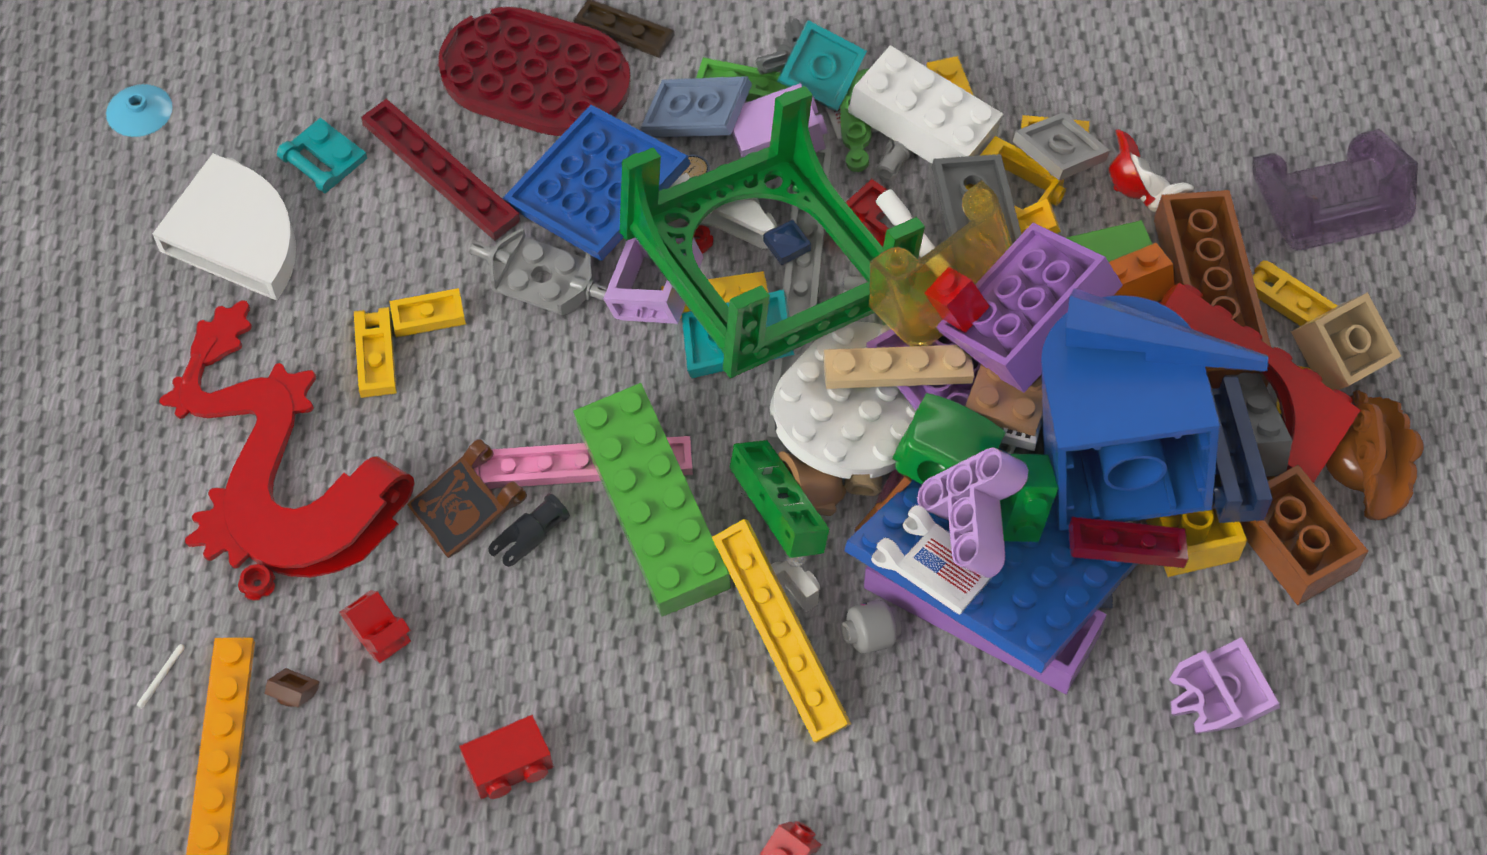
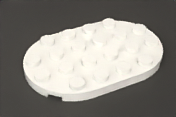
[770,322,916,479]

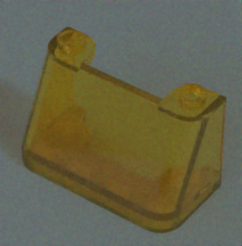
[869,180,1013,346]

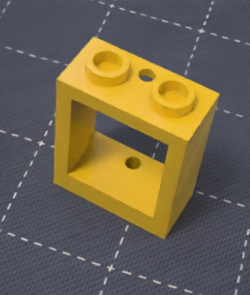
[965,136,1066,214]

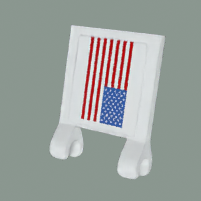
[871,505,992,615]

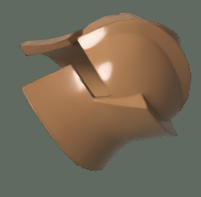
[778,451,846,516]

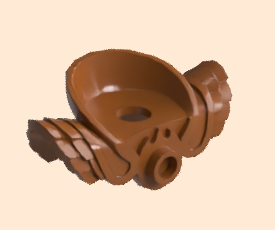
[1326,390,1424,520]

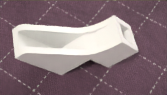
[668,173,777,249]

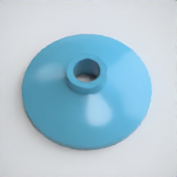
[106,84,173,137]

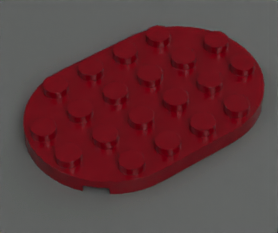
[438,7,631,136]

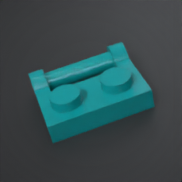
[276,117,368,194]

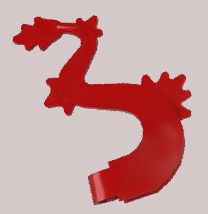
[159,300,415,578]

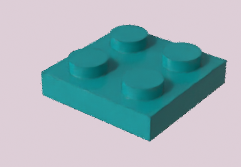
[777,20,867,112]

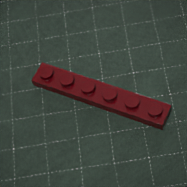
[361,98,520,241]

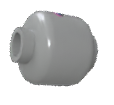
[842,600,902,654]

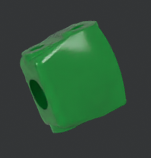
[892,393,1006,484]

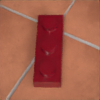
[1069,517,1189,568]

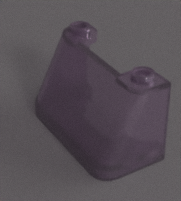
[1253,129,1418,250]

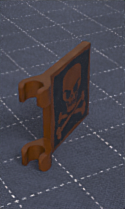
[407,439,527,558]

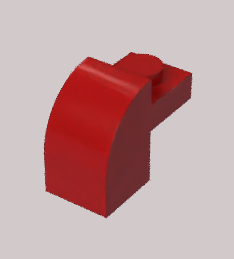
[339,590,411,664]

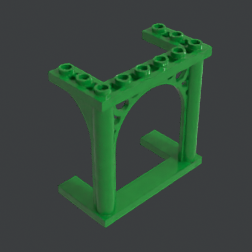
[619,86,925,379]

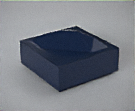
[763,219,811,266]

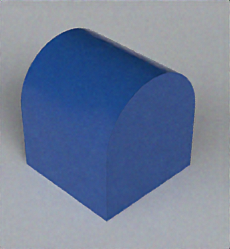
[1041,295,1220,531]

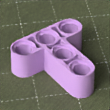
[917,448,1028,578]

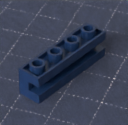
[1208,376,1273,523]

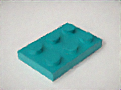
[682,289,795,379]

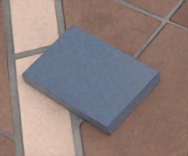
[640,76,752,137]

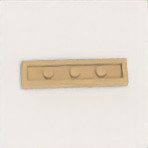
[823,345,974,389]

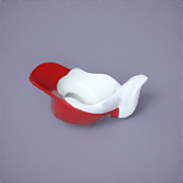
[1108,129,1194,212]

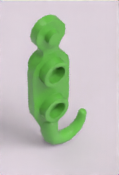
[840,68,872,172]

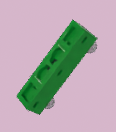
[729,440,830,567]

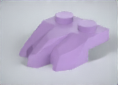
[1169,637,1280,734]

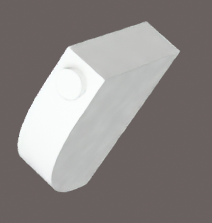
[153,153,296,301]

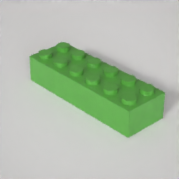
[573,383,731,617]

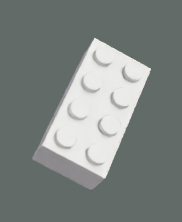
[848,45,1003,163]

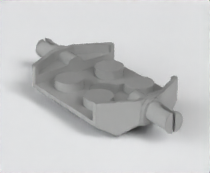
[469,228,608,315]

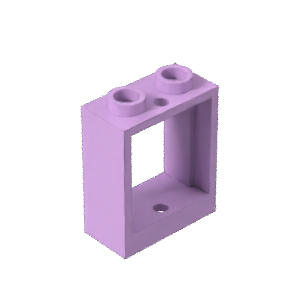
[603,237,703,324]

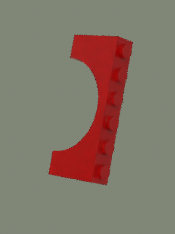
[1160,283,1361,483]

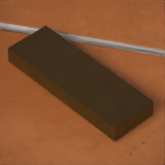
[573,0,675,58]

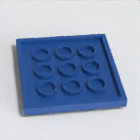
[502,105,691,261]

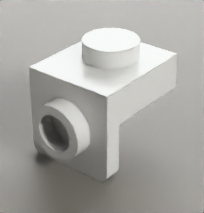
[771,558,820,612]

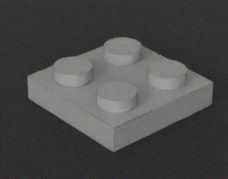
[1012,112,1110,181]

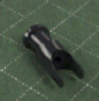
[488,493,570,567]

